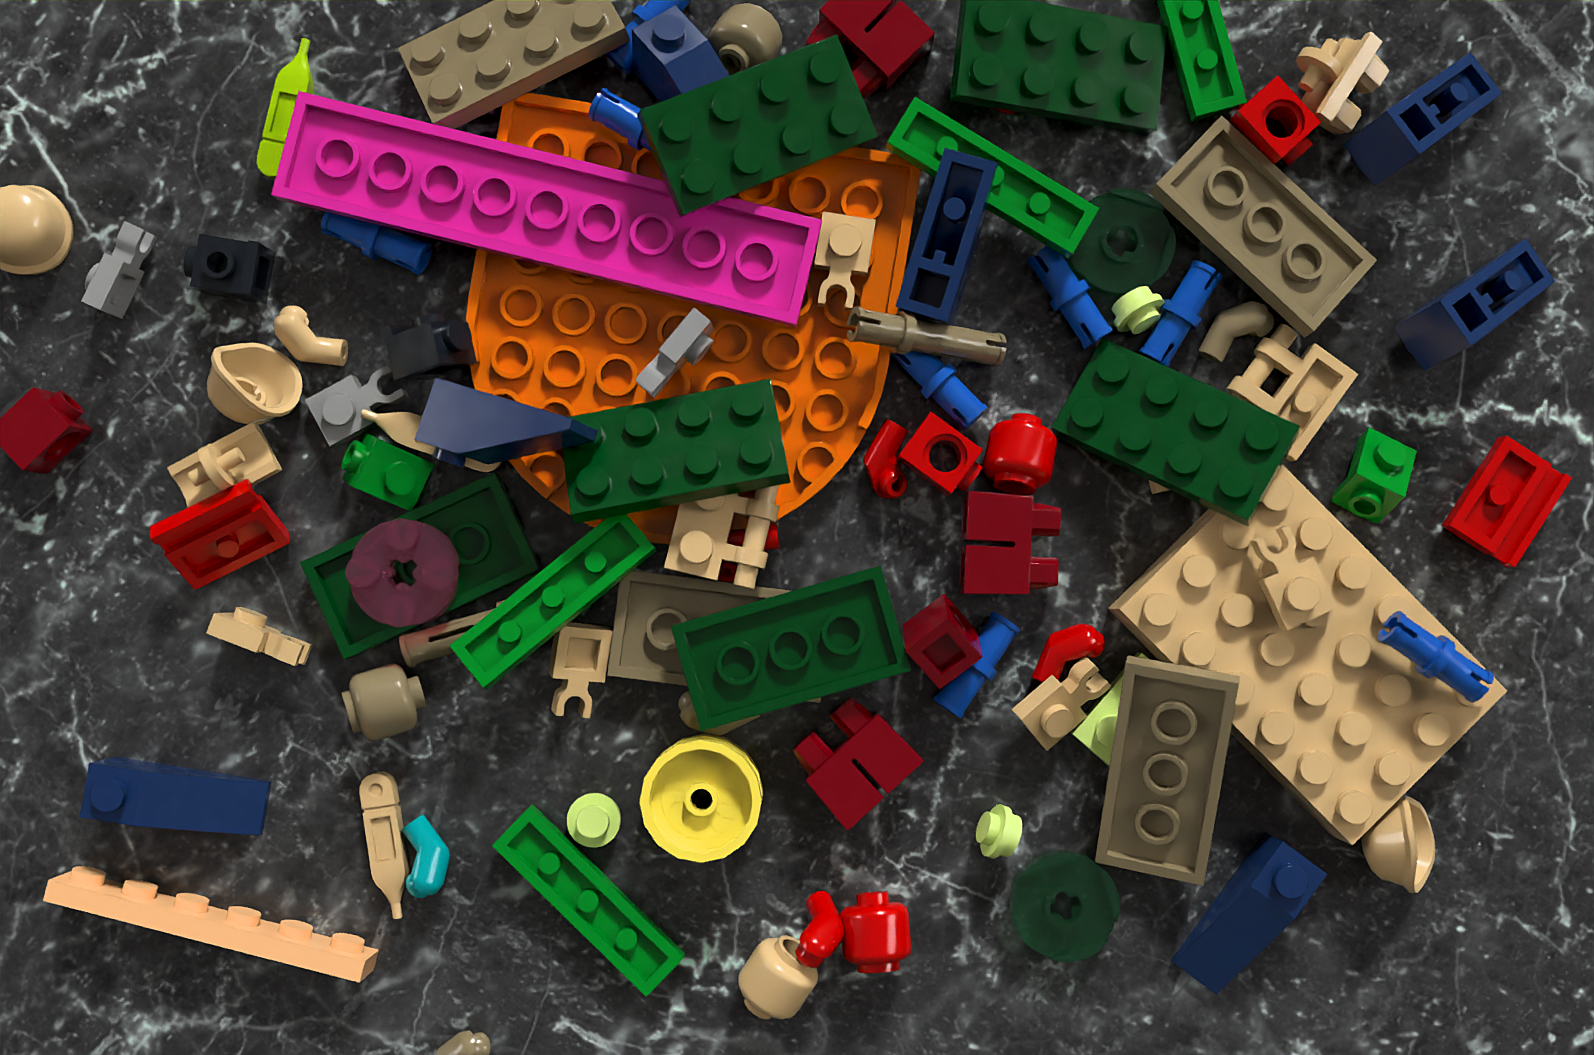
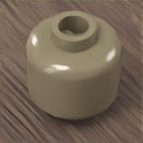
[707,3,783,76]
[342,664,426,741]

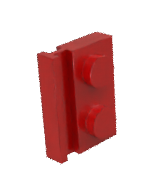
[1441,435,1572,568]
[150,478,290,590]

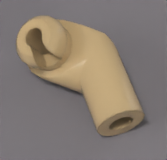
[274,305,348,366]

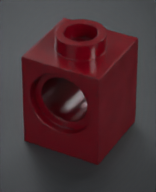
[0,387,93,474]
[903,594,983,689]

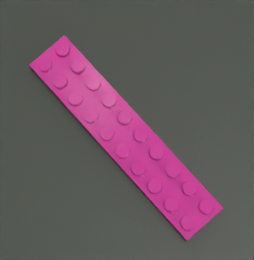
[271,91,822,328]

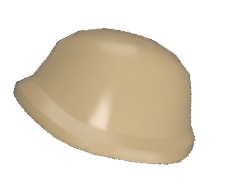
[0,185,74,275]
[207,342,302,424]
[1361,796,1435,893]

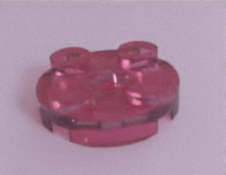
[345,518,460,627]

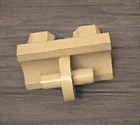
[1296,32,1389,135]
[167,423,282,507]

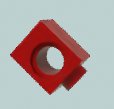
[1228,75,1321,166]
[897,412,983,496]

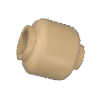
[738,935,818,1019]

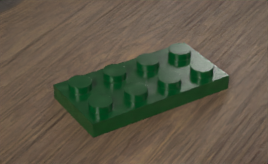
[950,0,1167,135]
[637,34,878,218]
[1051,338,1300,526]
[562,379,791,524]
[300,472,542,660]
[671,565,911,731]

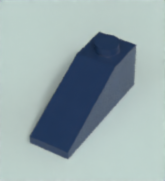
[632,5,729,102]
[1343,52,1502,187]
[895,148,998,326]
[1394,238,1555,371]
[414,378,598,468]
[80,757,272,836]
[1171,832,1327,995]

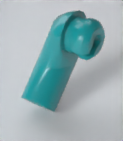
[401,814,450,898]

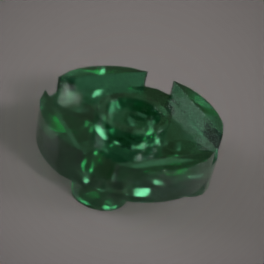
[1069,188,1176,297]
[1009,850,1120,962]

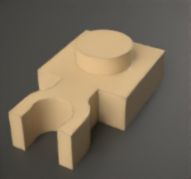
[814,212,876,312]
[1250,525,1338,631]
[206,607,313,666]
[548,622,613,718]
[1012,656,1112,751]

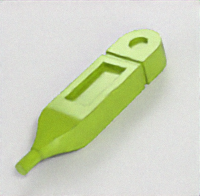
[257,38,314,181]

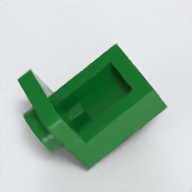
[1331,427,1417,523]
[341,432,434,511]

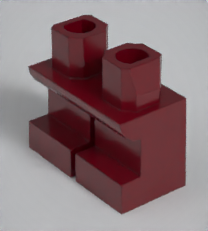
[805,0,935,100]
[959,491,1061,594]
[793,696,924,831]

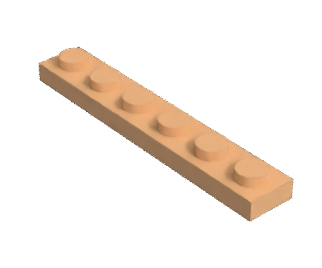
[43,866,379,983]

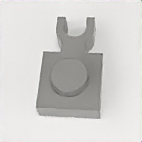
[81,221,157,319]
[635,308,714,398]
[305,365,410,448]

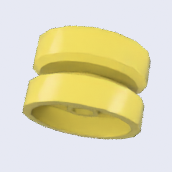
[640,734,763,863]

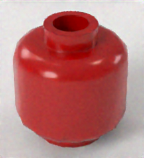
[983,413,1057,496]
[840,891,912,973]

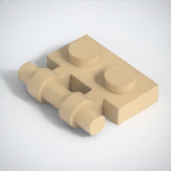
[1226,323,1358,462]
[664,485,780,589]

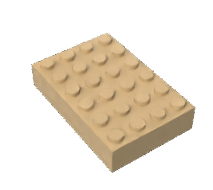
[1108,464,1507,845]

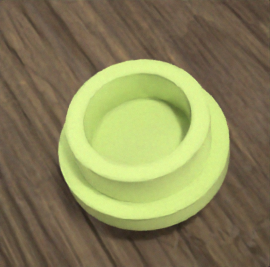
[1112,286,1165,334]
[567,793,621,848]
[976,804,1022,859]

